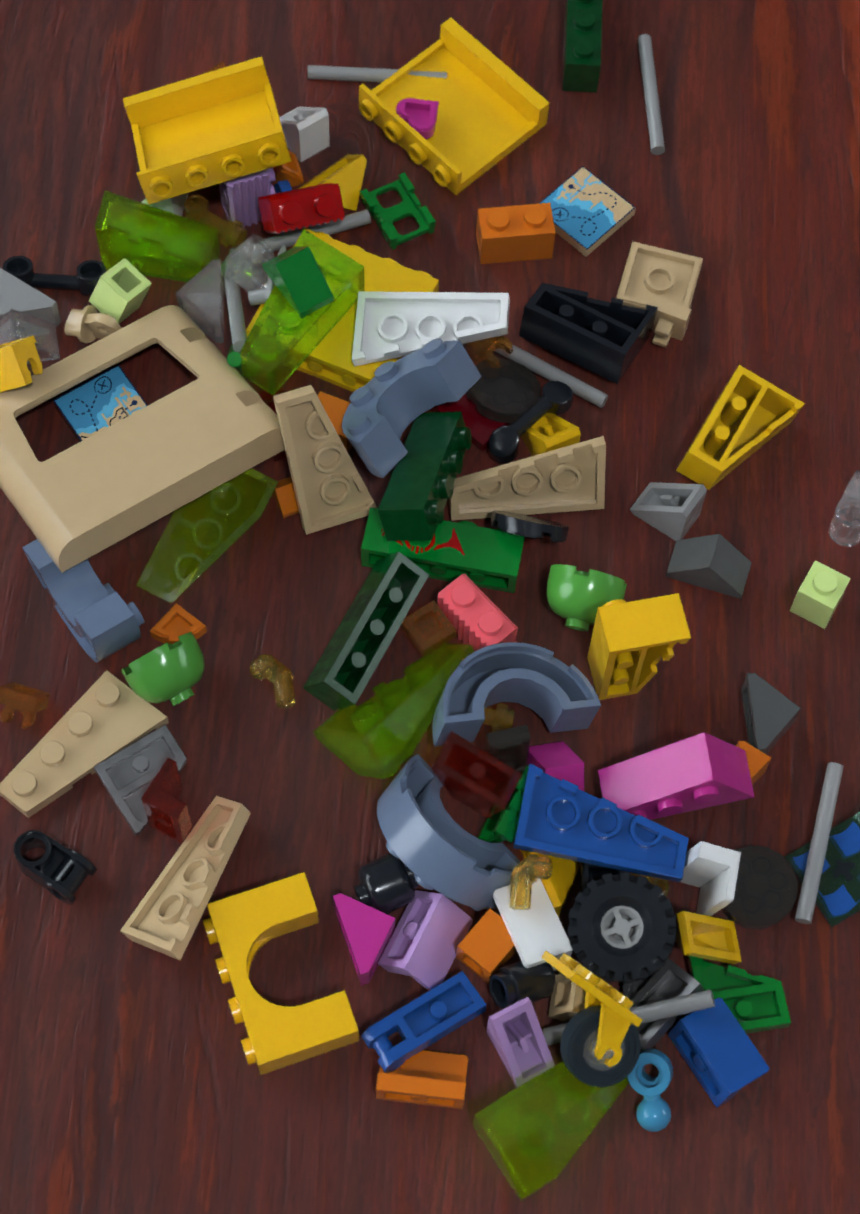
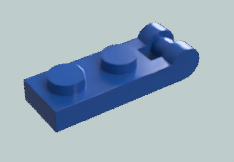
[361,971,487,1073]

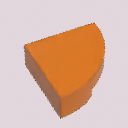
[150,603,207,644]

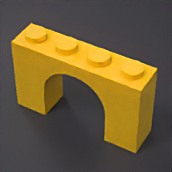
[202,872,359,1075]

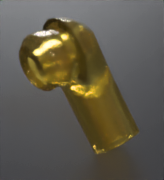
[250,654,296,708]
[509,854,553,910]

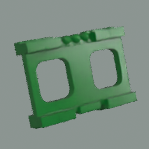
[360,172,436,250]
[477,765,529,843]

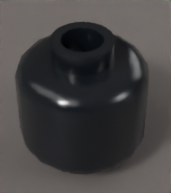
[353,853,419,914]

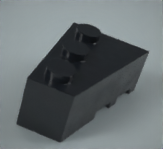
[519,283,658,384]

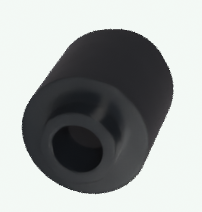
[489,961,556,1008]

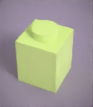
[89,258,152,324]
[790,560,851,629]

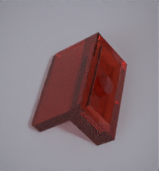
[141,758,193,844]

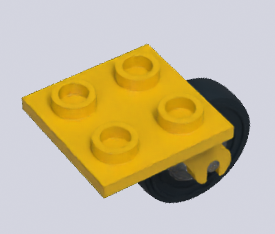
[541,951,643,1087]

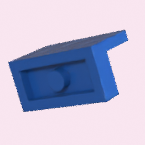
[667,998,769,1108]

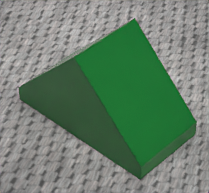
[262,246,334,318]

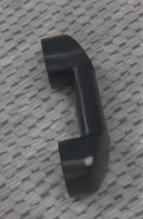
[3,256,107,295]
[488,381,573,463]

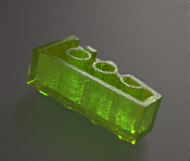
[240,229,365,395]

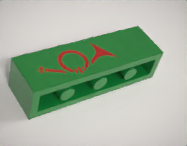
[361,507,525,593]

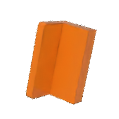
[376,1050,468,1109]

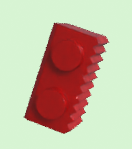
[258,183,345,234]

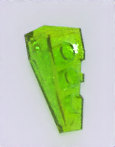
[136,468,278,604]
[313,643,474,779]
[472,1045,629,1201]

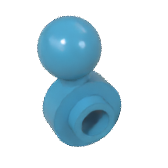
[627,1049,673,1132]

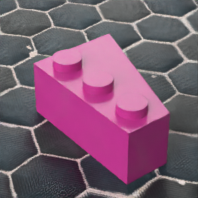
[598,732,754,820]

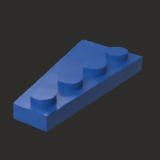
[513,764,689,882]

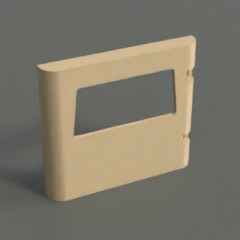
[0,305,285,573]

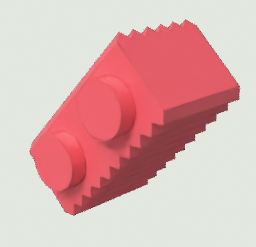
[437,573,518,652]

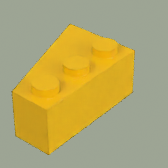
[676,365,805,490]
[587,593,691,700]

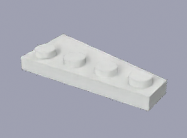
[352,291,510,367]

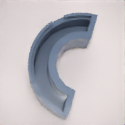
[342,338,482,478]
[22,539,145,663]
[432,642,601,747]
[377,754,531,911]

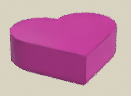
[396,98,439,139]

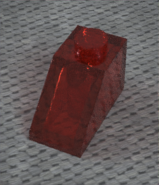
[431,731,522,818]

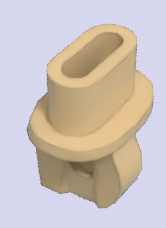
[64,305,123,343]

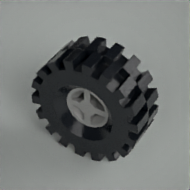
[568,872,677,984]

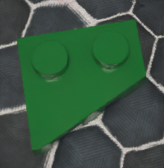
[687,956,791,1034]

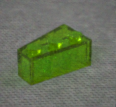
[95,190,220,286]

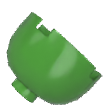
[546,564,627,632]
[121,632,205,706]

